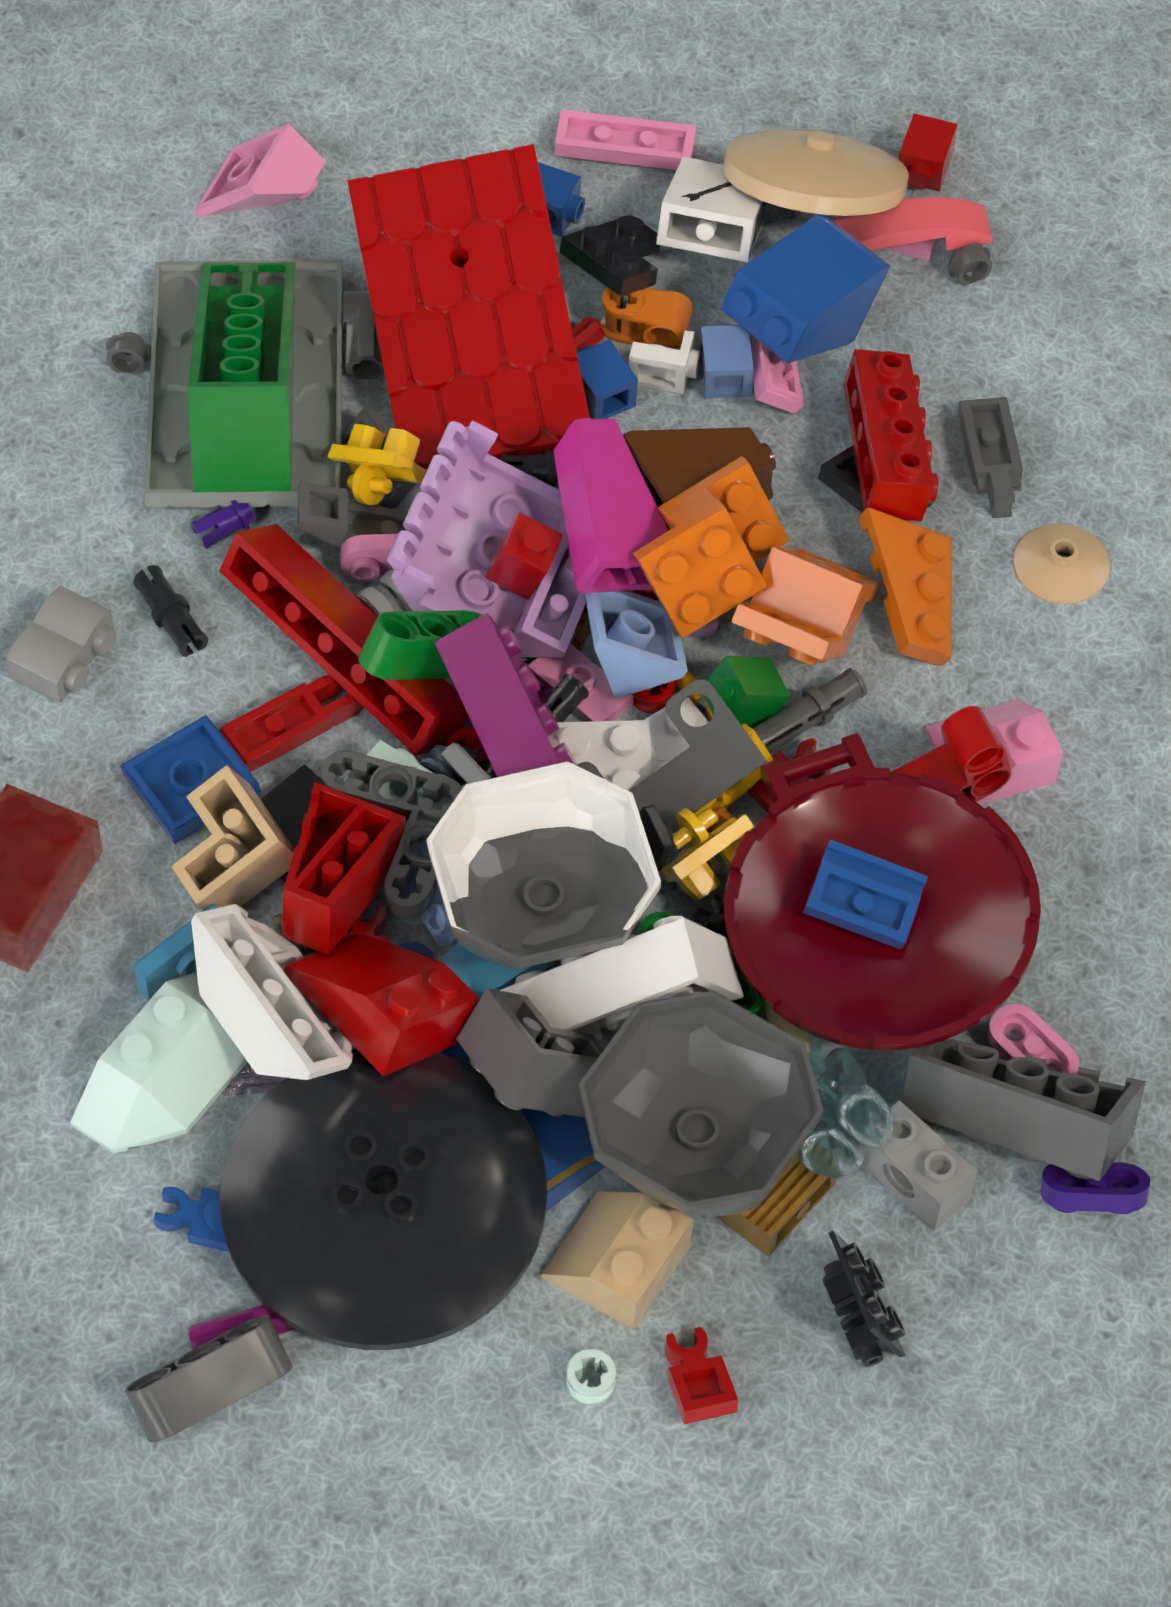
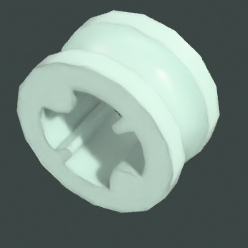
[566,1349,616,1405]

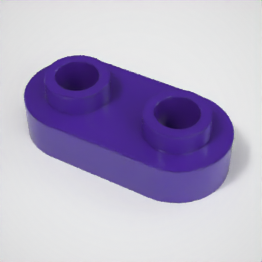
[1040,1162,1150,1214]

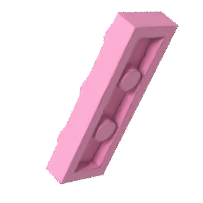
[554,110,696,170]

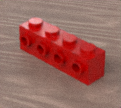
[843,349,939,522]

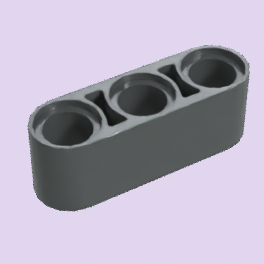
[125,1315,293,1442]

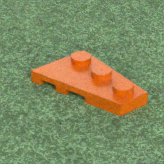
[858,507,952,666]

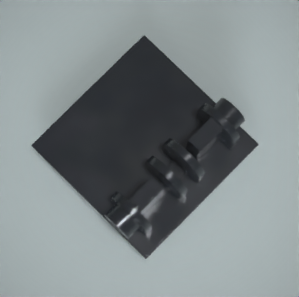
[822,1231,906,1367]

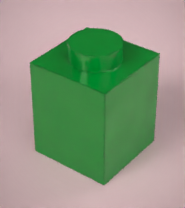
[703,655,791,728]

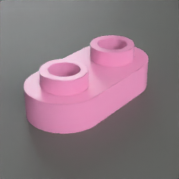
[340,534,398,582]
[987,1004,1080,1075]

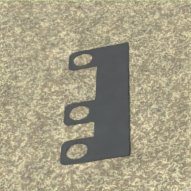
[577,679,767,830]

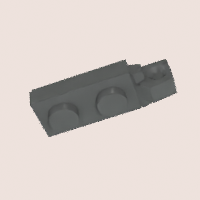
[958,397,1023,518]

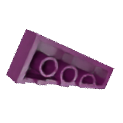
[434,612,578,777]

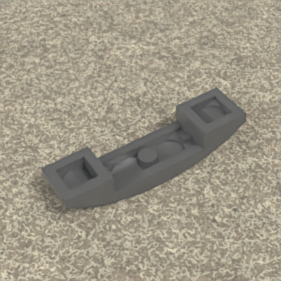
[297,481,408,548]

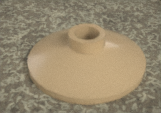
[1013,524,1110,604]

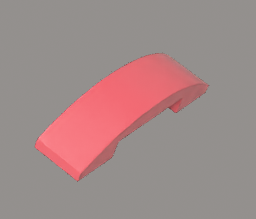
[832,197,993,251]

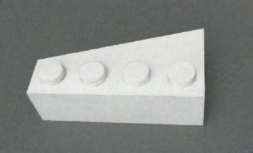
[499,916,743,1041]

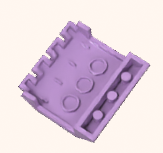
[387,420,586,657]

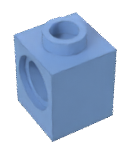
[700,324,754,399]

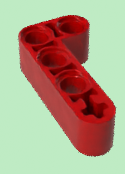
[890,706,1012,802]

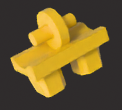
[328,424,426,506]
[660,808,754,900]

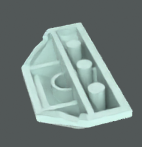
[70,972,248,1153]

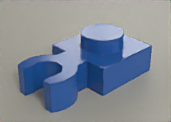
[154,1187,229,1252]

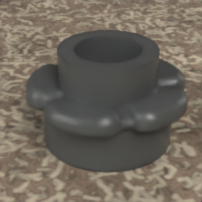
[948,243,992,286]
[106,332,151,374]

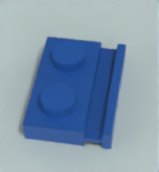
[803,840,928,950]

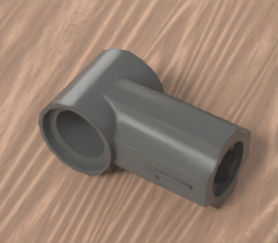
[343,291,385,379]

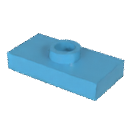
[134,904,218,1001]

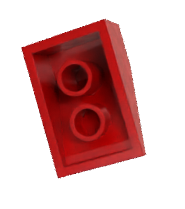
[283,934,479,1077]

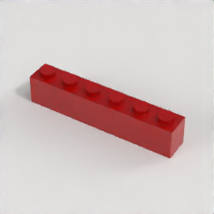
[219,524,469,756]

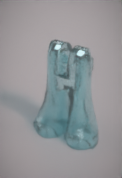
[798,1047,894,1178]

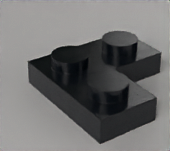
[559,215,660,297]

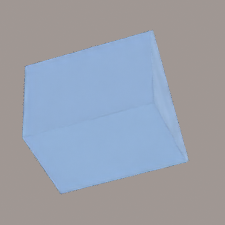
[585,591,688,699]

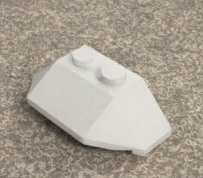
[191,904,352,1080]

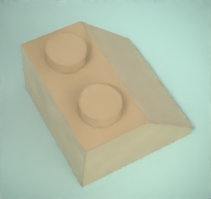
[541,1191,693,1330]

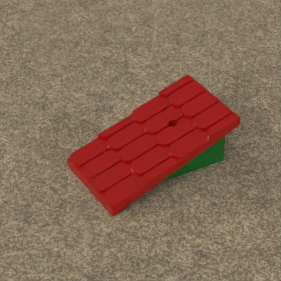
[347,144,590,476]

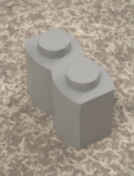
[6,586,116,702]

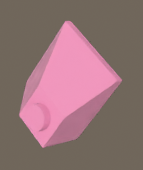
[194,123,326,216]
[925,699,1063,805]

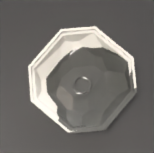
[426,762,661,969]

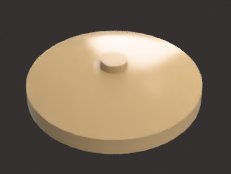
[723,129,909,216]

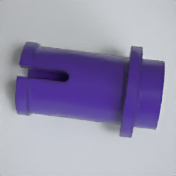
[190,500,256,549]

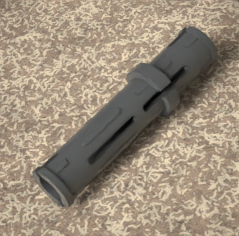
[753,668,867,753]

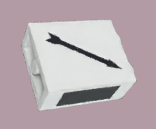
[656,157,768,262]

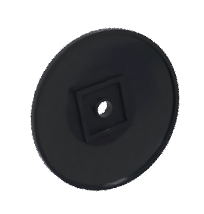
[219,1049,547,1350]

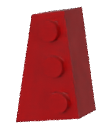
[282,782,406,955]

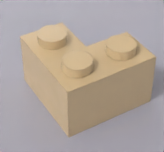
[171,765,295,910]

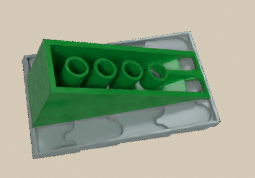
[144,260,343,508]

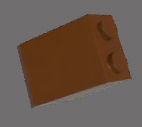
[623,427,776,530]

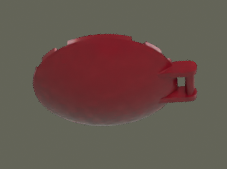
[724,733,1041,1051]

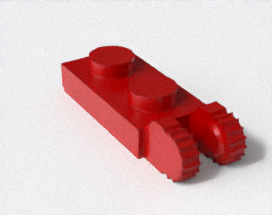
[219,674,363,772]

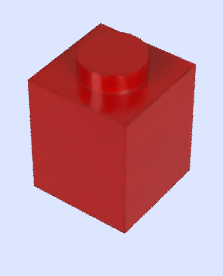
[899,113,958,192]
[484,512,563,600]

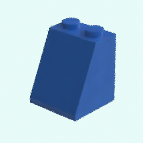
[720,214,890,363]

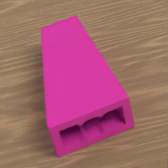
[554,418,669,593]

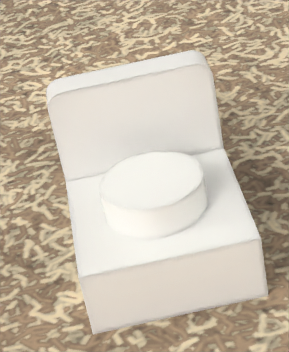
[629,330,701,394]

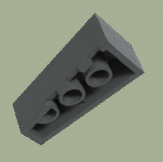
[901,1038,1146,1181]

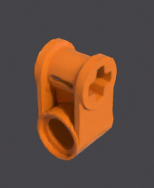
[601,287,694,350]

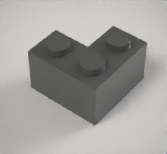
[456,988,604,1118]

